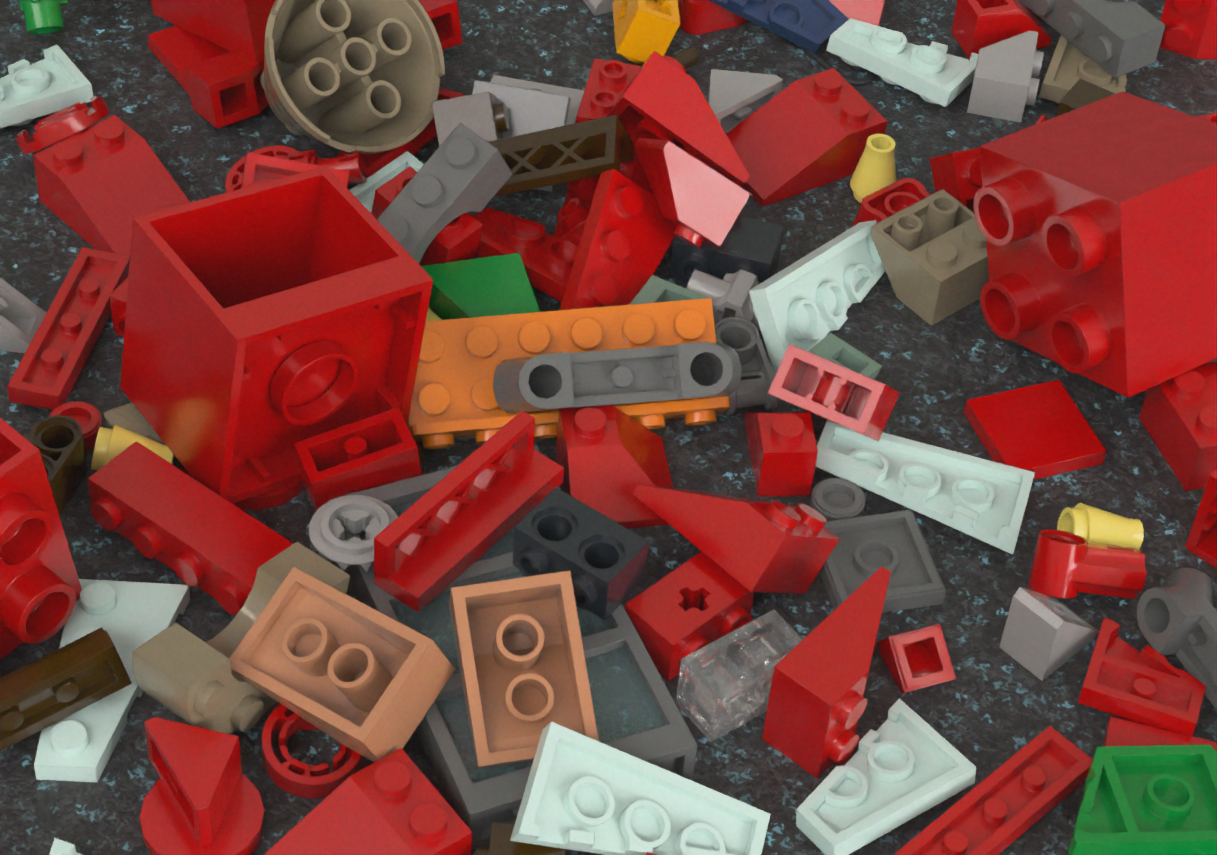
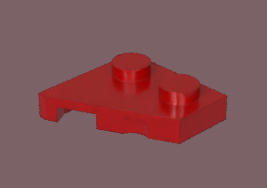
[1078,617,1206,736]

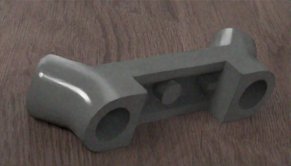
[493,342,742,413]
[1137,568,1217,710]

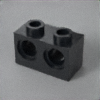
[512,487,649,620]

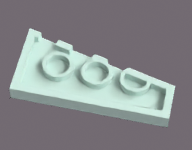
[815,420,1035,555]

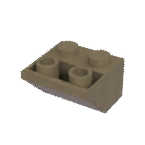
[870,189,989,326]

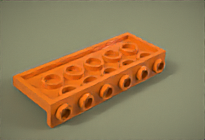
[407,298,730,449]

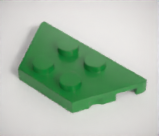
[1068,745,1217,855]

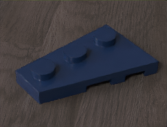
[709,0,849,54]

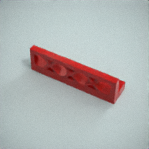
[374,410,564,613]

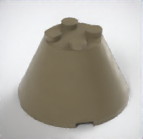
[261,0,445,154]

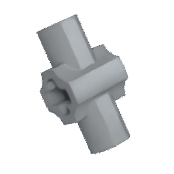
[686,269,761,331]

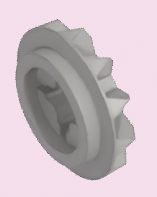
[309,495,400,572]

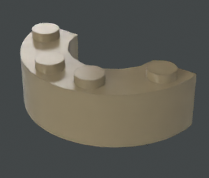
[132,542,350,734]

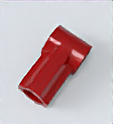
[1028,529,1147,599]

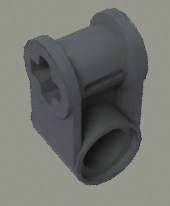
[715,317,779,416]

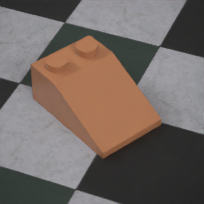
[230,567,455,762]
[449,571,599,768]

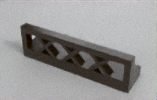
[488,115,634,197]
[0,627,132,751]

